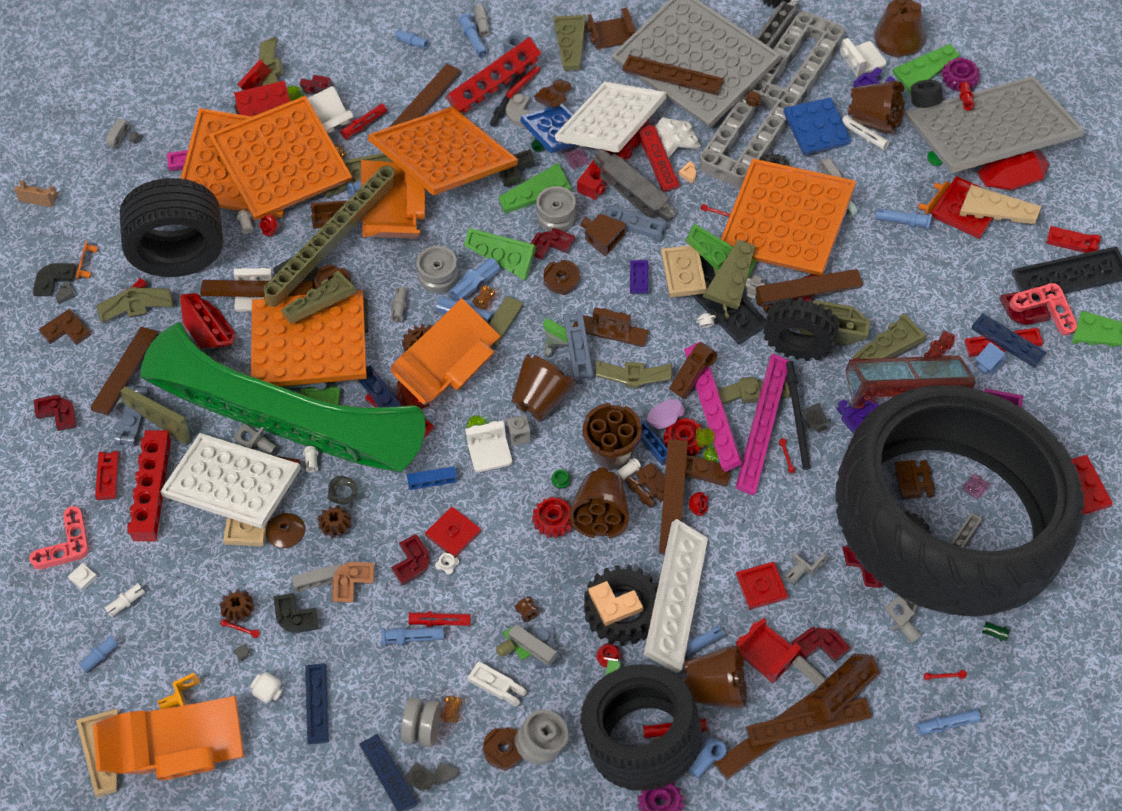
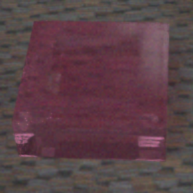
[565,148,588,170]
[962,474,990,500]

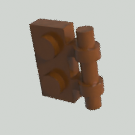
[894,460,935,499]
[625,462,665,508]

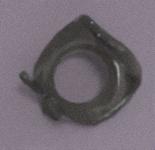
[327,476,359,509]

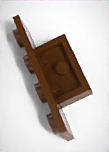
[573,307,649,347]

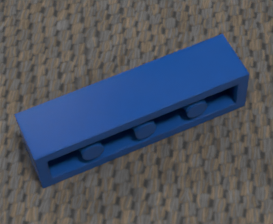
[640,421,667,466]
[407,466,457,490]

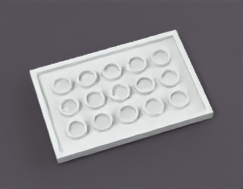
[555,82,666,152]
[160,433,301,529]

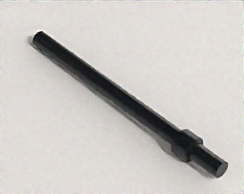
[489,60,530,127]
[786,361,810,470]

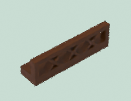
[805,654,880,720]

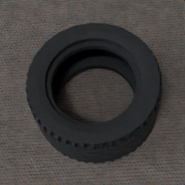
[120,178,223,277]
[580,664,702,791]

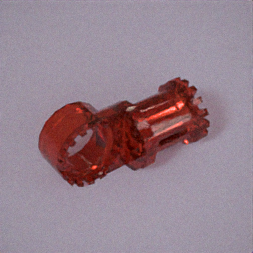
[923,331,955,365]

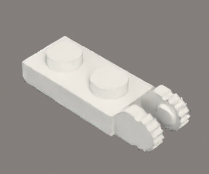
[467,662,527,707]

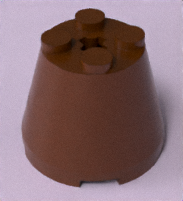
[874,0,926,58]
[848,81,905,135]
[511,354,576,421]
[582,403,642,471]
[569,467,629,538]
[683,645,747,709]

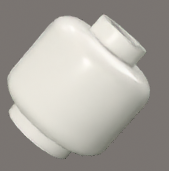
[250,672,283,704]

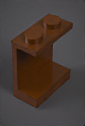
[586,7,636,50]

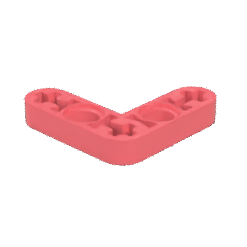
[1010,283,1077,336]
[29,506,89,569]

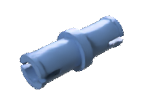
[395,29,429,50]
[79,636,119,673]

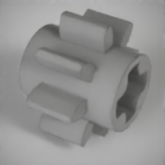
[743,275,766,299]

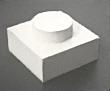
[68,563,97,591]

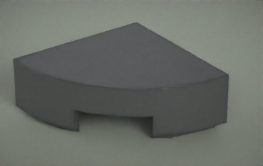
[56,281,75,305]
[431,762,459,785]

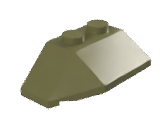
[797,300,870,346]

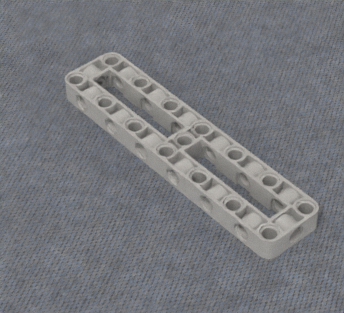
[700,11,844,188]

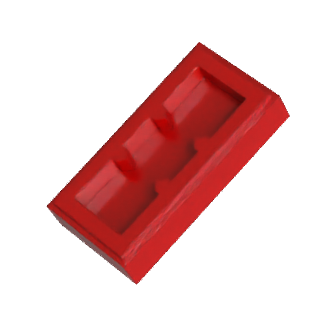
[237,59,271,90]

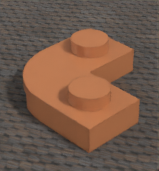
[331,562,374,603]

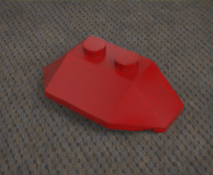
[977,149,1049,190]
[180,293,236,348]

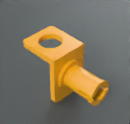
[157,673,201,709]

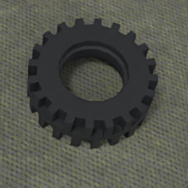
[763,298,840,361]
[584,565,658,646]

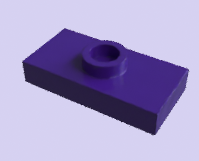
[630,260,648,294]

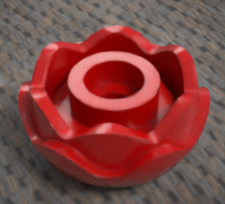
[259,214,279,237]
[689,492,709,516]
[596,644,622,668]

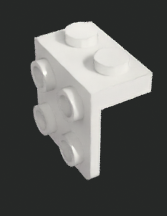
[840,38,887,77]
[307,87,353,133]
[655,118,701,158]
[234,268,273,312]
[465,421,512,473]

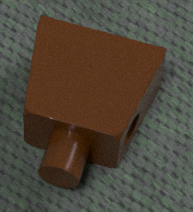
[580,214,626,256]

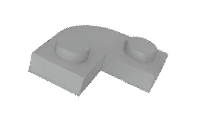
[506,93,532,129]

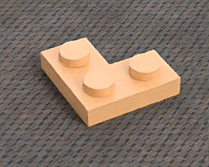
[588,581,643,626]

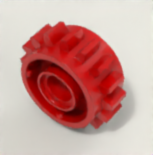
[664,418,706,456]
[532,496,572,539]

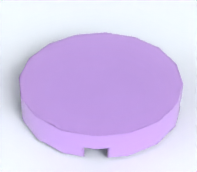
[647,399,684,429]

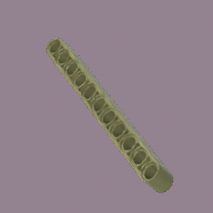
[264,165,395,307]

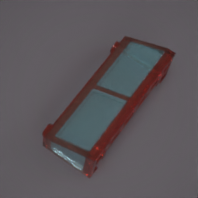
[845,355,976,409]

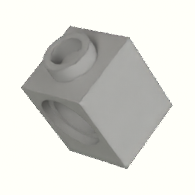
[507,415,531,446]

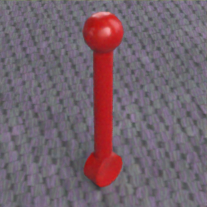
[700,204,730,217]
[779,439,795,473]
[220,619,260,638]
[923,670,967,681]

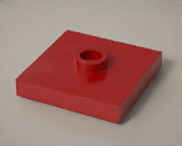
[425,506,481,558]
[736,561,788,610]

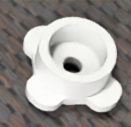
[696,313,716,328]
[435,553,459,575]

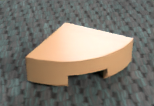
[679,161,696,184]

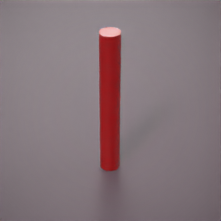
[506,66,540,98]

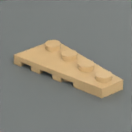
[959,185,1041,224]
[76,709,118,798]

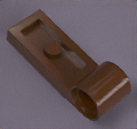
[669,342,718,399]
[685,455,731,487]

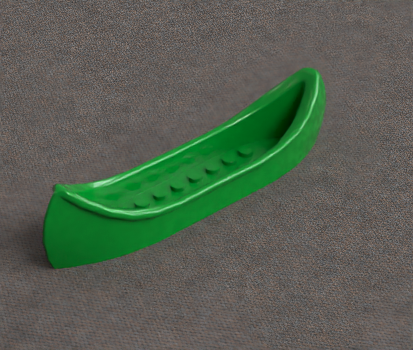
[140,322,425,472]

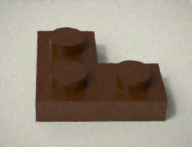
[533,79,572,108]
[38,309,91,345]

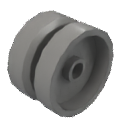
[536,186,576,231]
[416,246,459,293]
[401,697,441,748]
[515,709,568,765]

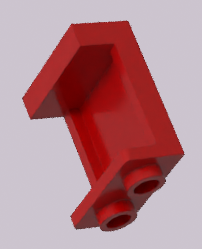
[736,617,802,684]

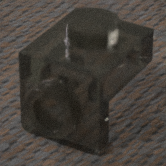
[801,403,832,433]
[405,762,435,792]

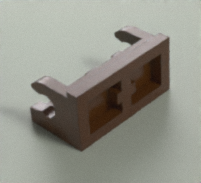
[311,200,347,229]

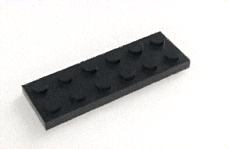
[1011,246,1122,302]
[692,254,766,344]

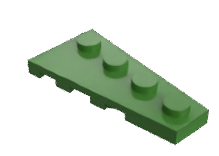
[892,44,960,95]
[498,163,571,214]
[685,224,756,281]
[464,228,536,281]
[1072,310,1122,347]

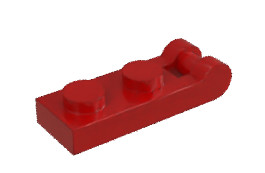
[1046,226,1101,253]
[95,450,120,500]

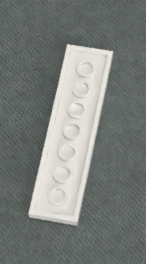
[644,519,708,674]

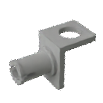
[233,424,277,455]
[784,552,828,585]
[885,596,921,643]

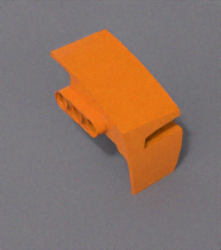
[361,160,425,239]
[390,298,501,405]
[93,696,244,780]

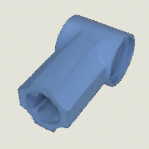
[689,736,726,779]

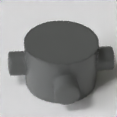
[128,131,143,144]
[233,644,251,662]

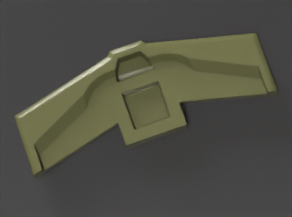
[258,36,283,86]
[96,287,174,323]
[596,360,672,388]
[718,377,790,404]

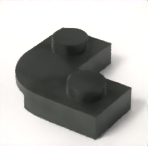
[500,149,535,187]
[33,263,76,297]
[274,593,319,633]

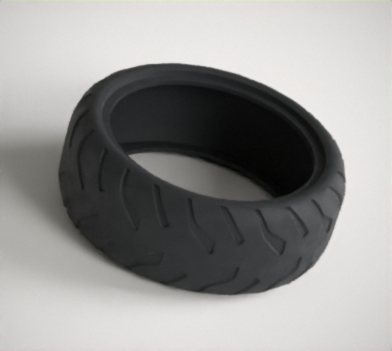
[835,386,1084,617]

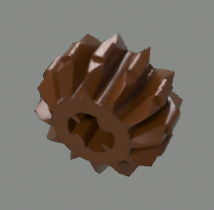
[318,504,352,539]
[219,588,255,625]

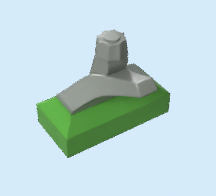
[543,318,568,357]

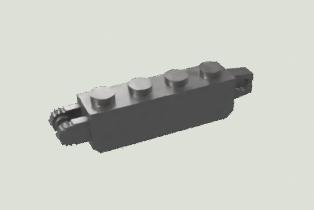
[756,0,799,49]
[593,149,676,222]

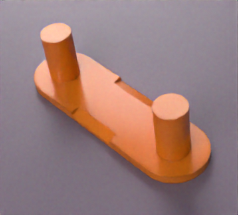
[918,181,950,215]
[76,240,98,279]

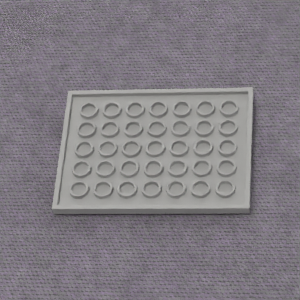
[611,0,781,128]
[906,76,1084,173]

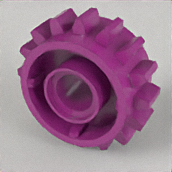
[941,58,981,92]
[638,782,684,811]

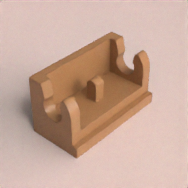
[14,180,58,207]

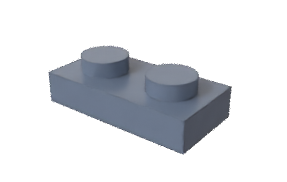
[532,627,556,669]

